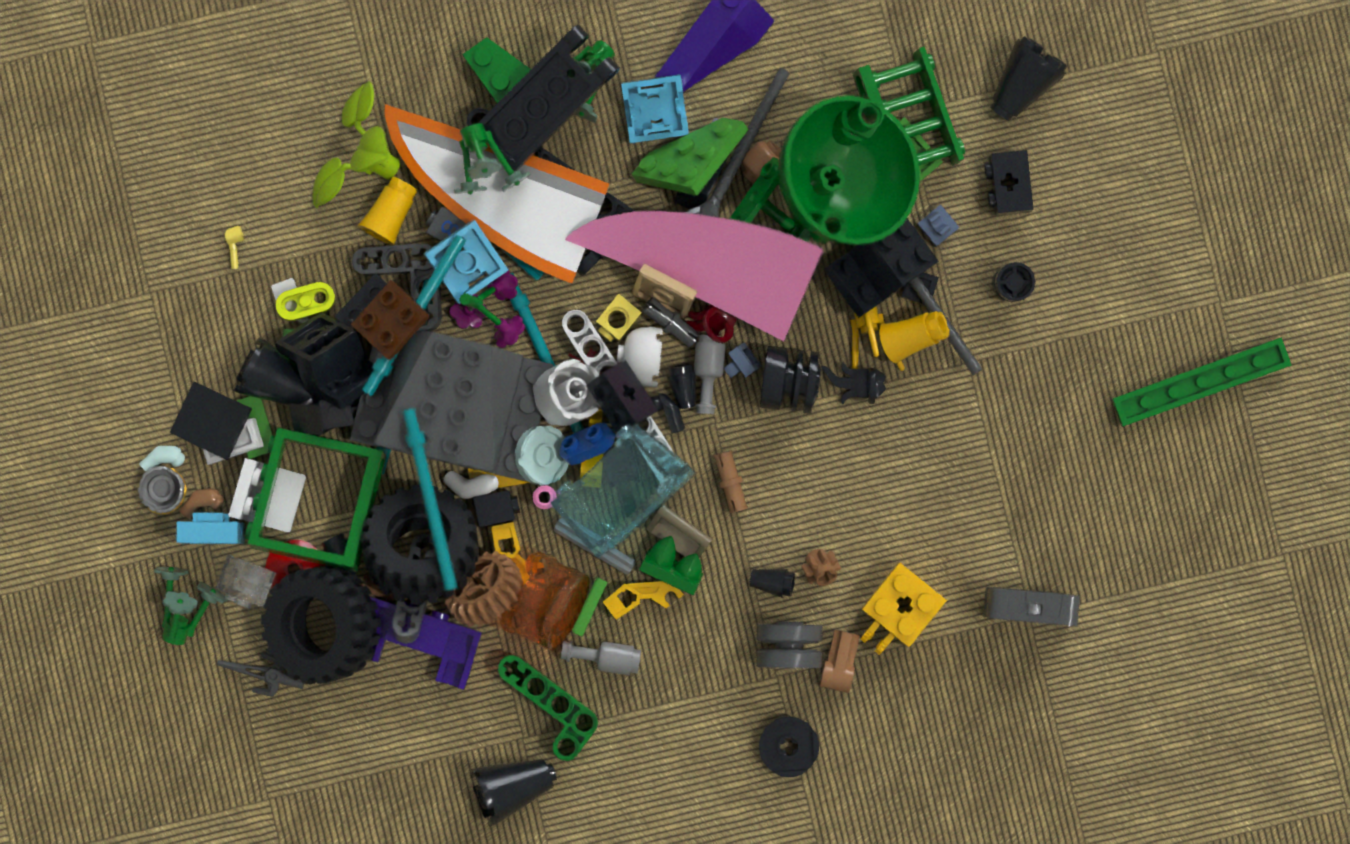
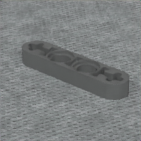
[393,534,437,643]

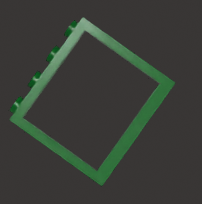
[245,428,386,572]

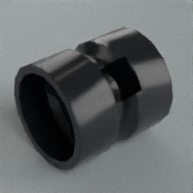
[992,262,1036,302]

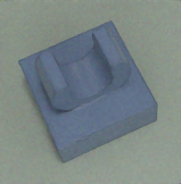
[917,204,960,247]
[723,342,762,378]

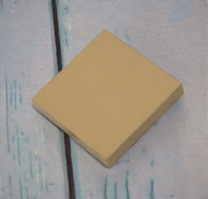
[632,264,697,321]

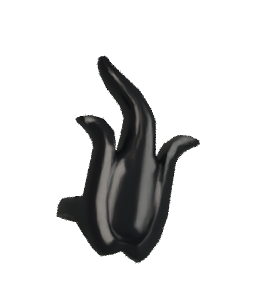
[821,362,886,404]

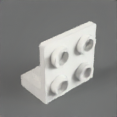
[228,458,306,533]

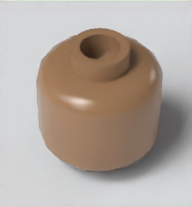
[742,141,781,184]

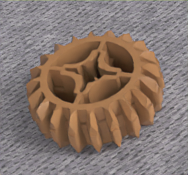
[443,551,523,627]

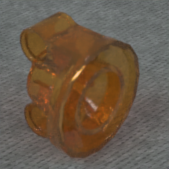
[500,552,590,651]

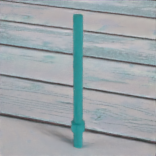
[362,234,467,396]
[510,273,584,434]
[403,408,457,591]

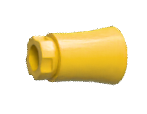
[357,177,417,246]
[879,311,949,364]

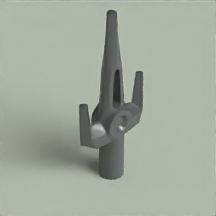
[217,652,304,697]

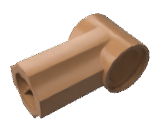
[819,630,860,693]

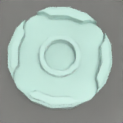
[515,425,569,485]

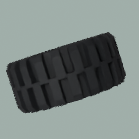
[361,485,479,604]
[261,566,381,685]

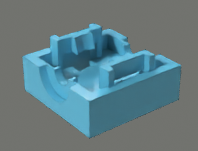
[621,74,689,143]
[423,220,508,304]
[177,513,245,544]

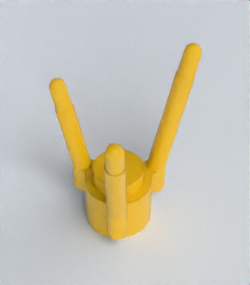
[850,306,905,371]

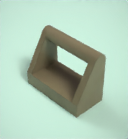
[646,504,712,557]

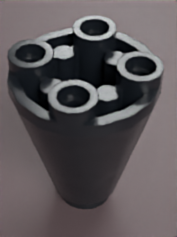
[990,36,1067,121]

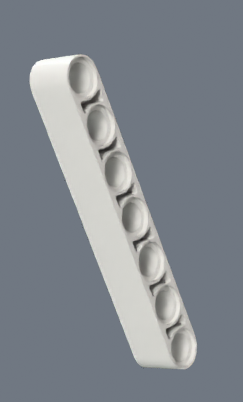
[562,310,686,490]

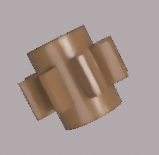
[801,549,841,586]

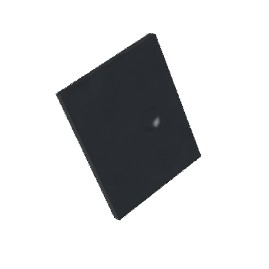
[170,382,252,460]

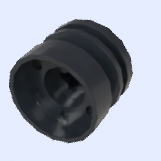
[760,346,821,414]

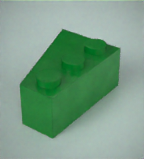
[462,37,531,104]

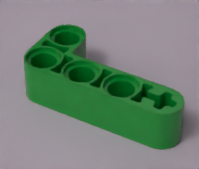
[498,655,598,761]

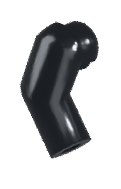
[651,393,685,433]

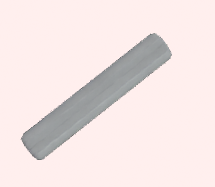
[554,518,635,574]

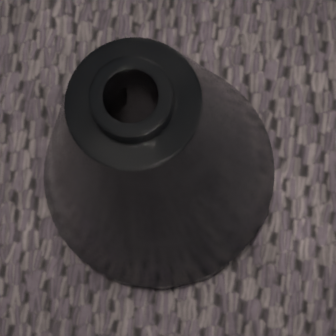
[232,337,317,406]
[470,759,557,826]

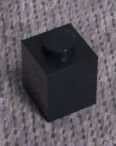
[473,490,520,528]

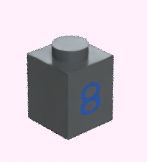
[426,207,466,250]

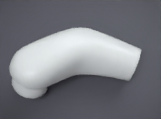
[443,471,499,499]

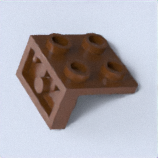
[351,280,430,360]

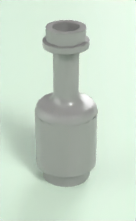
[694,335,726,414]
[561,641,641,676]

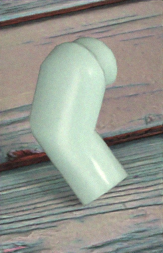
[139,446,185,471]

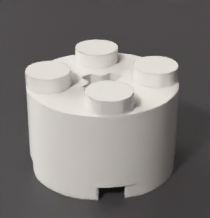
[532,359,600,426]

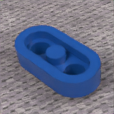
[559,423,615,465]

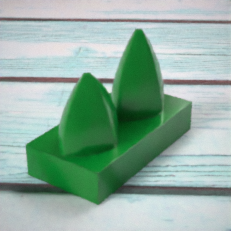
[639,536,704,596]

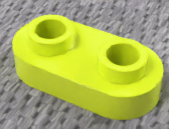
[276,282,335,321]

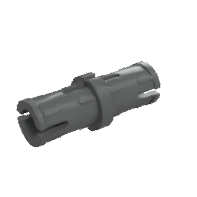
[641,297,700,348]

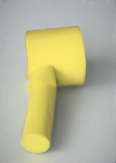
[225,226,244,269]

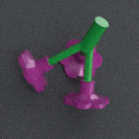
[449,269,525,349]

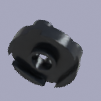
[759,716,819,777]

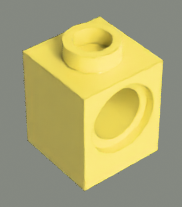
[596,294,642,342]

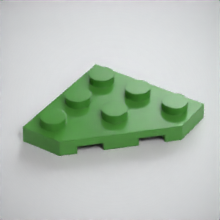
[631,118,749,195]

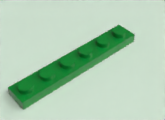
[1111,337,1292,427]

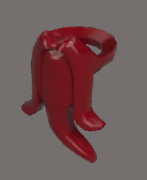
[684,305,737,343]

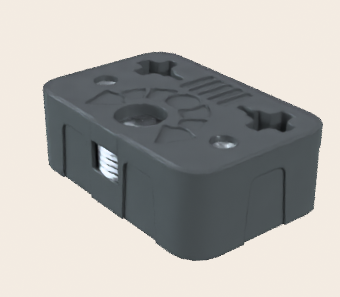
[983,586,1080,626]

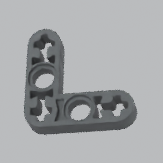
[352,244,442,331]

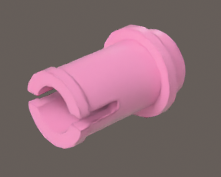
[533,485,557,509]

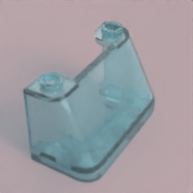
[550,424,696,559]

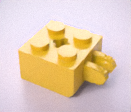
[860,562,947,655]

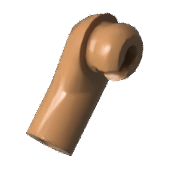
[179,488,224,520]

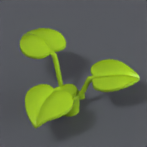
[313,81,400,209]

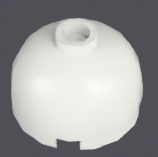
[617,327,663,388]

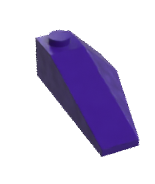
[655,0,775,92]

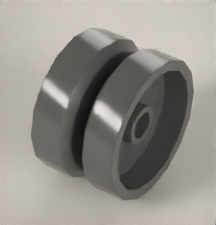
[756,622,822,668]

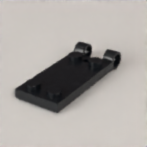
[478,24,620,171]

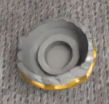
[138,466,187,514]

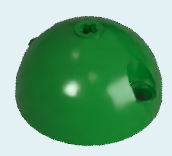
[778,96,920,245]

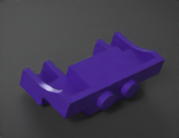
[370,597,482,690]

